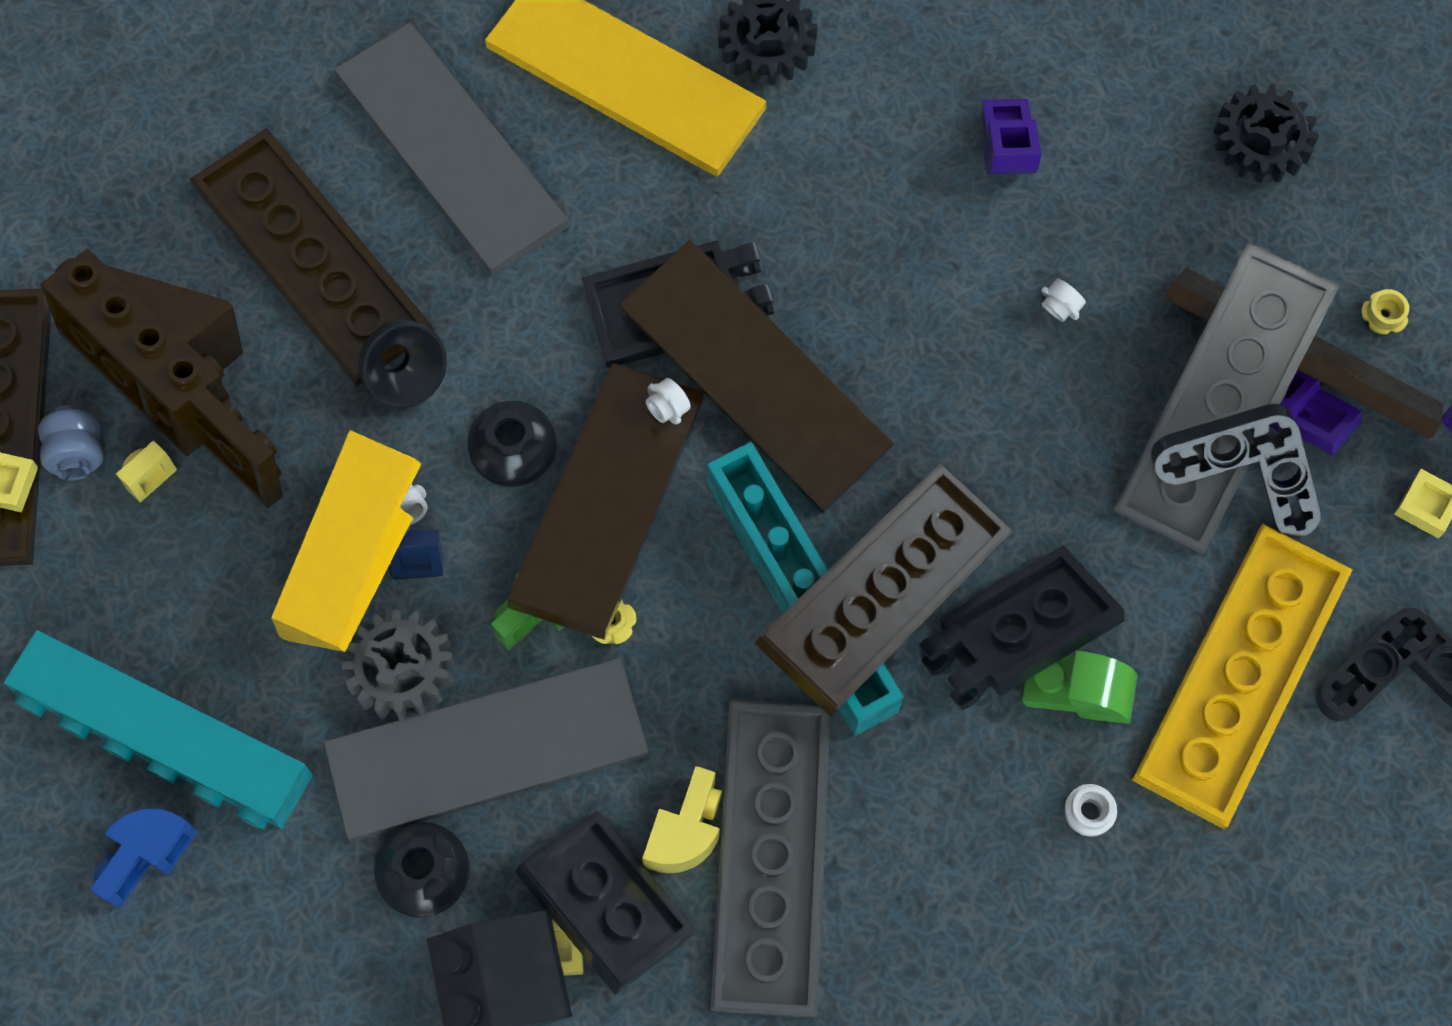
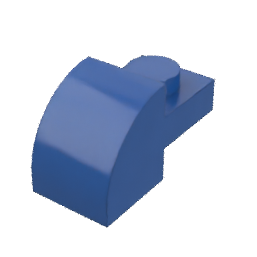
[90,809,198,909]

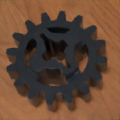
[718,0,818,85]
[1213,84,1319,183]

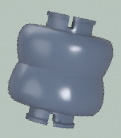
[38,405,104,481]

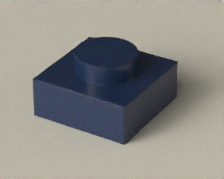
[390,529,443,579]

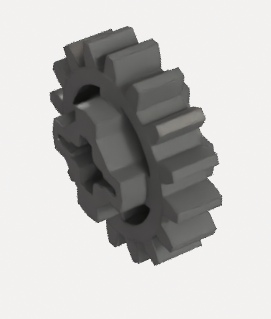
[342,609,456,721]

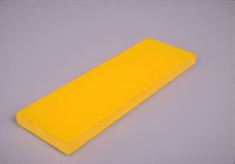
[485,0,767,178]
[1132,524,1353,830]

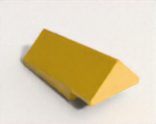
[271,430,421,652]

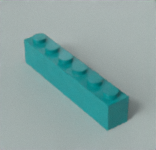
[707,442,904,737]
[4,630,313,830]

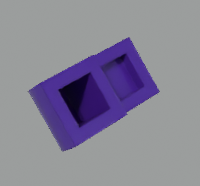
[981,99,1041,175]
[1269,369,1362,456]

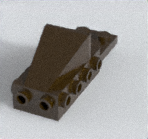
[40,248,283,508]

